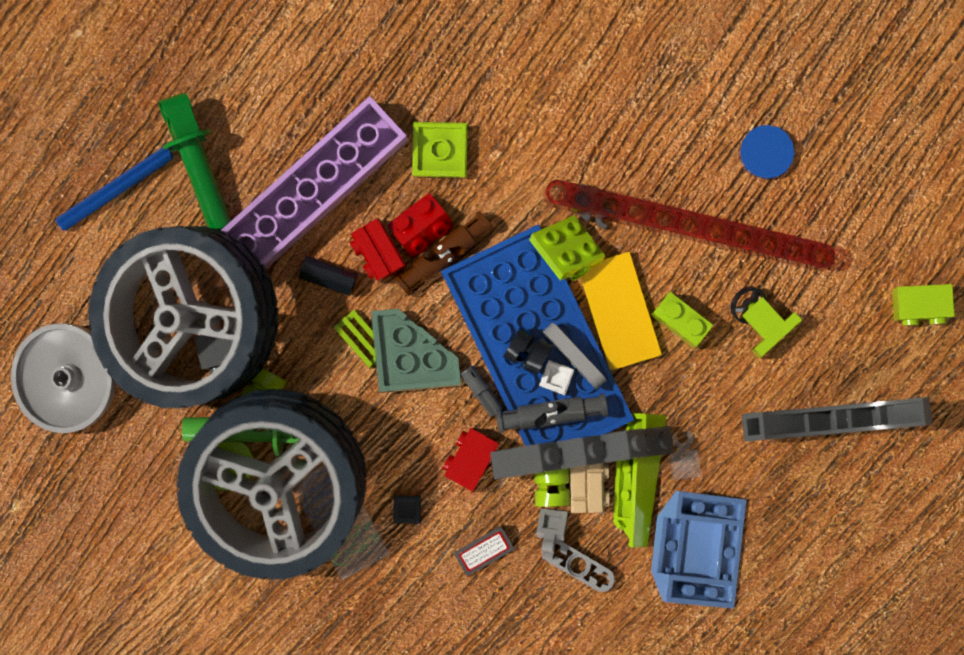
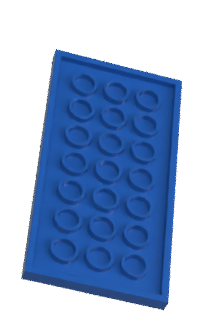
[441,224,634,446]

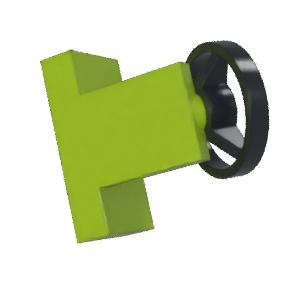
[731,286,802,359]

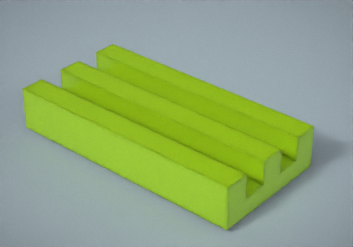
[333,310,376,368]

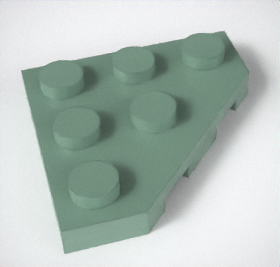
[371,309,461,393]

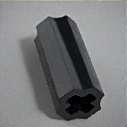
[298,256,358,296]

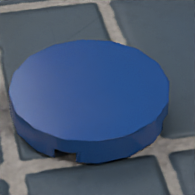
[739,125,794,180]

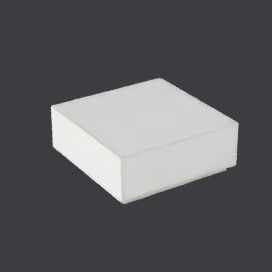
[539,360,574,396]

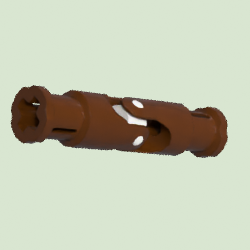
[394,211,494,296]

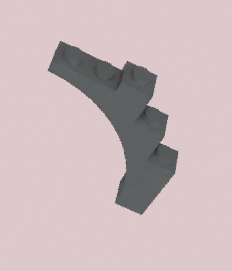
[742,397,932,442]
[490,426,674,480]

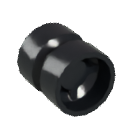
[503,327,554,376]

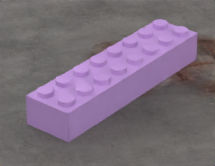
[221,96,408,269]

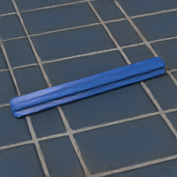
[56,147,174,231]

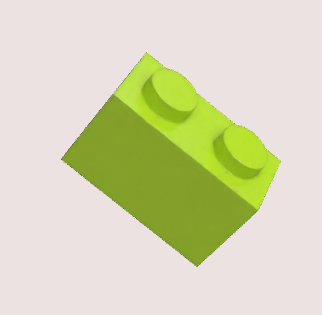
[892,284,954,326]
[651,292,713,349]

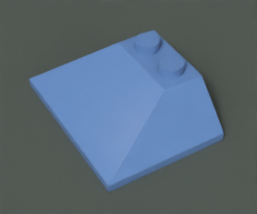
[651,491,746,609]

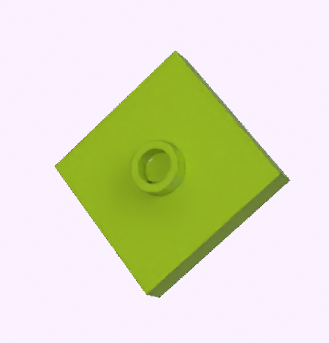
[412,122,468,178]

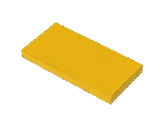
[580,252,662,371]

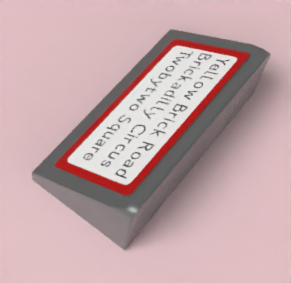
[454,526,514,576]

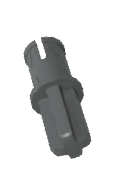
[460,365,503,417]

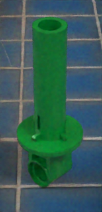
[159,92,231,230]

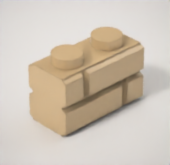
[570,463,609,513]

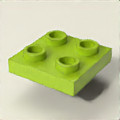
[529,215,605,281]

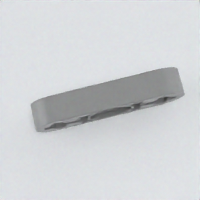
[542,322,607,390]
[542,540,614,592]

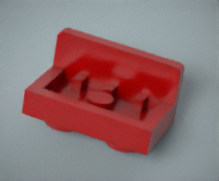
[386,193,454,258]

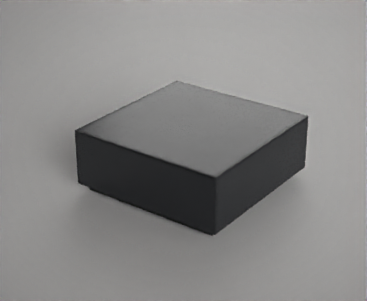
[393,496,421,523]

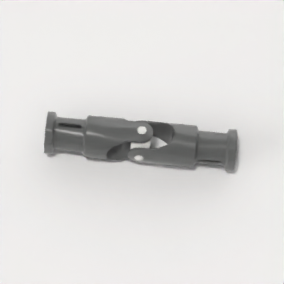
[495,393,608,433]

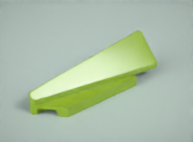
[613,413,666,547]

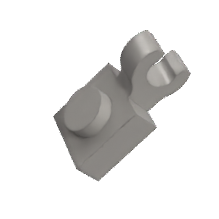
[536,508,568,559]

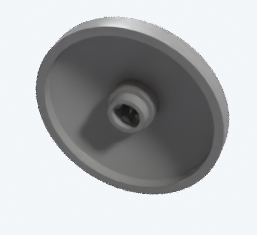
[11,323,116,433]

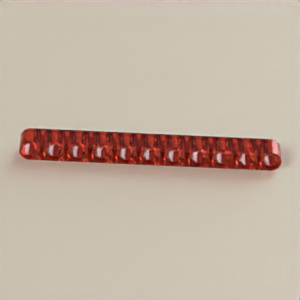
[543,180,835,271]

